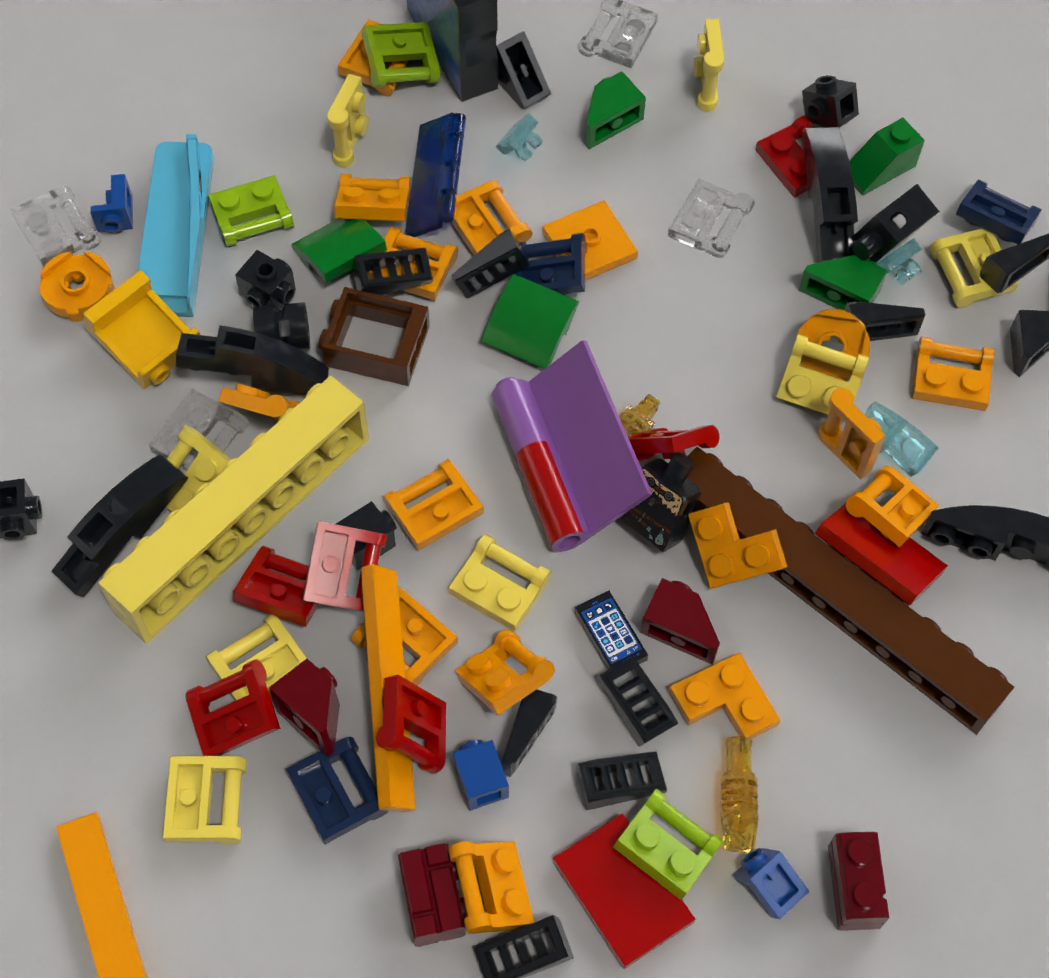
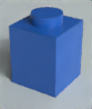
[453,740,509,811]

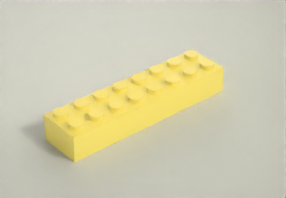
[98,375,369,644]

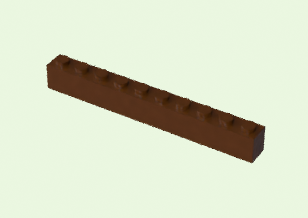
[687,446,1014,735]

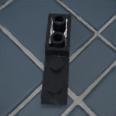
[803,127,858,263]
[176,325,329,395]
[51,454,188,597]
[921,505,1049,567]

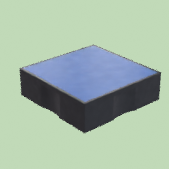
[407,0,498,102]

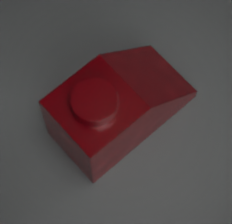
[640,578,720,665]
[269,659,340,757]

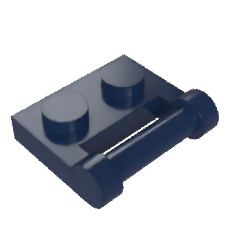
[955,179,1042,244]
[515,233,587,295]
[286,737,389,845]

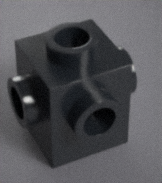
[802,75,859,128]
[235,250,296,310]
[0,478,42,540]

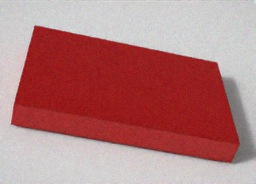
[815,503,948,606]
[553,813,696,969]

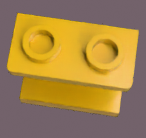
[83,270,200,390]

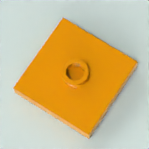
[542,200,638,281]

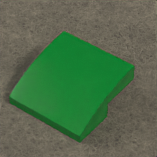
[291,218,387,283]
[481,274,580,369]

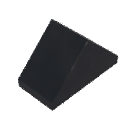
[496,31,551,109]
[1010,310,1049,377]

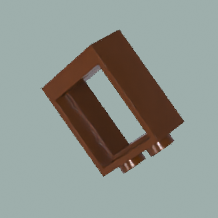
[318,287,430,386]

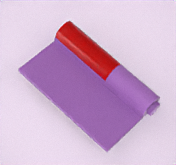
[491,340,652,552]

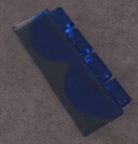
[405,112,466,237]

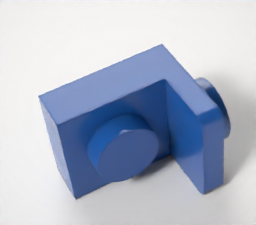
[90,174,133,233]
[733,848,810,920]

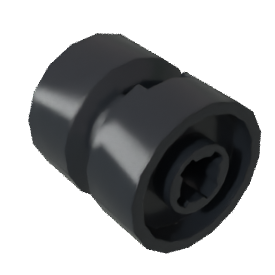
[253,302,311,350]

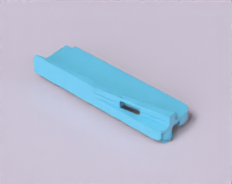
[138,134,214,317]

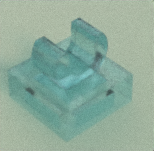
[495,113,543,161]
[877,238,922,285]

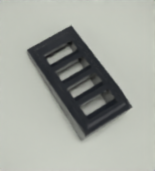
[451,228,530,298]
[979,233,1049,294]
[352,248,433,295]
[845,302,926,341]
[598,656,678,747]
[502,689,557,777]
[577,751,667,810]
[474,915,574,978]

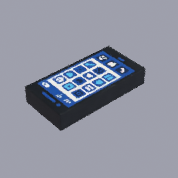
[574,590,648,670]

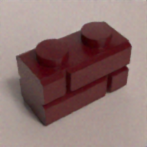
[828,832,889,931]
[398,843,468,947]

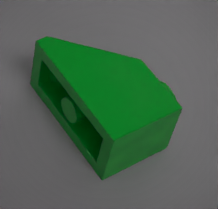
[585,71,646,149]
[849,117,925,196]
[798,255,888,310]

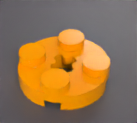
[39,251,115,322]
[795,309,870,381]

